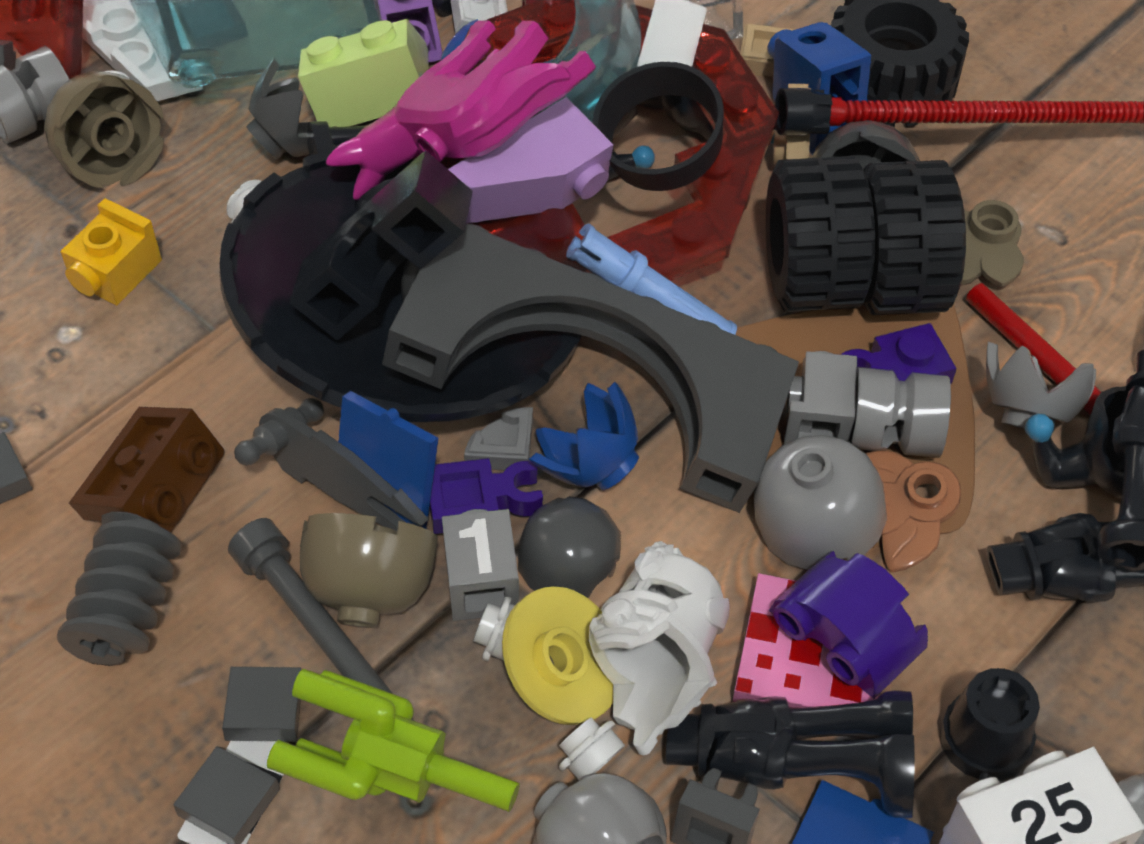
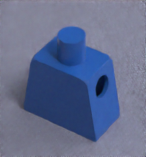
[767,22,871,155]

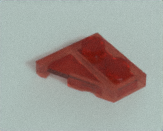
[0,0,83,79]

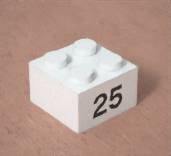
[939,747,1144,844]

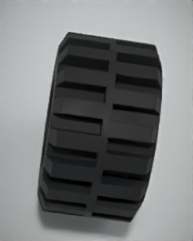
[831,0,969,127]
[765,156,875,312]
[863,160,966,315]

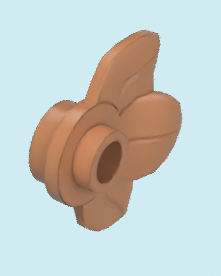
[866,451,961,572]

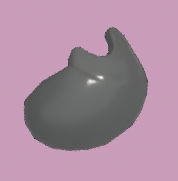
[518,496,621,598]

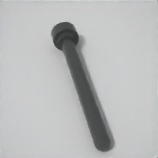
[228,518,414,721]

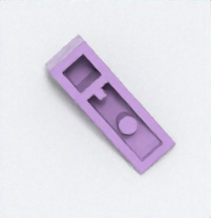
[448,97,613,224]

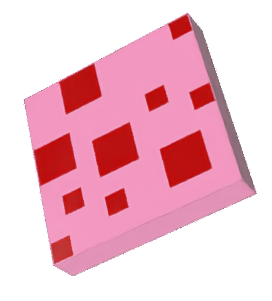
[733,573,879,707]

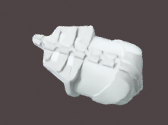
[589,541,730,755]

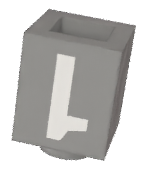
[442,509,519,621]

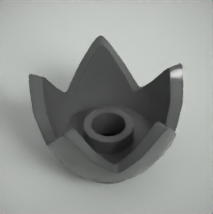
[246,58,337,159]

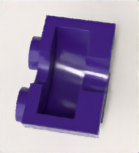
[769,551,928,699]

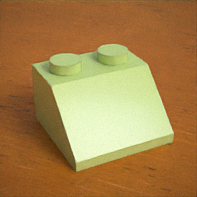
[298,19,429,127]

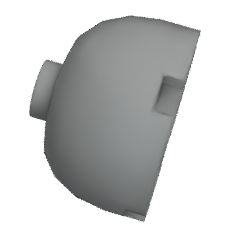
[754,435,887,570]

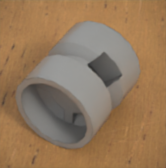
[0,46,70,144]
[849,367,951,458]

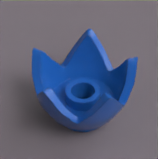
[528,382,639,490]

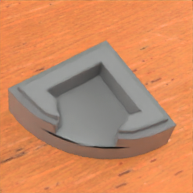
[464,407,533,470]

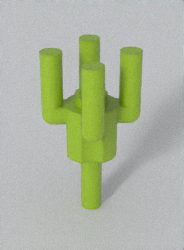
[267,669,520,812]

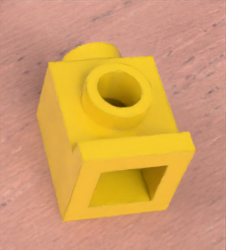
[60,198,162,306]

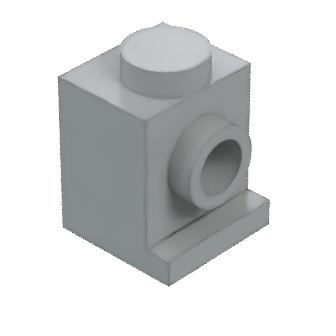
[783,351,857,445]

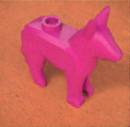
[326,20,596,200]

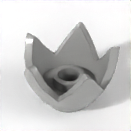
[986,342,1096,429]

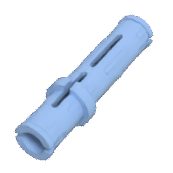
[566,223,737,335]

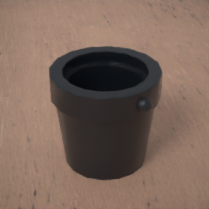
[940,668,1040,781]

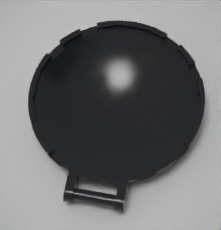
[219,121,586,422]

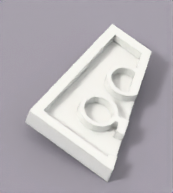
[55,0,203,101]

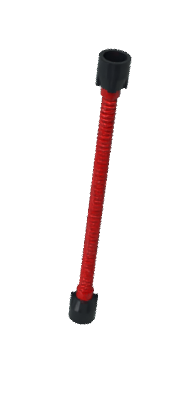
[774,88,1144,135]

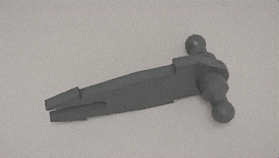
[234,398,429,531]

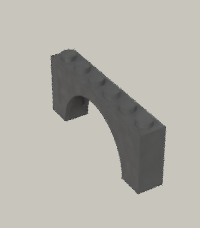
[382,224,799,513]

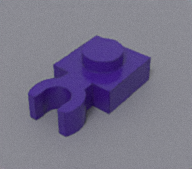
[841,323,957,384]
[430,458,543,534]

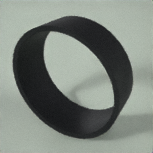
[592,62,724,191]

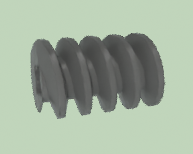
[57,512,182,666]

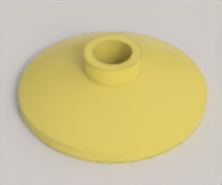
[502,586,613,725]

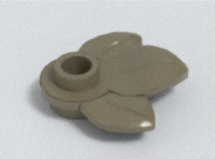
[961,200,1024,287]

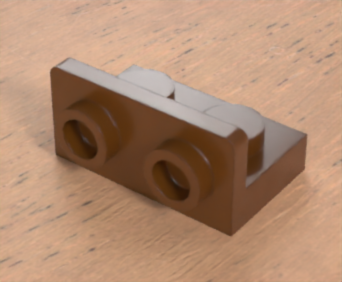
[69,407,224,533]

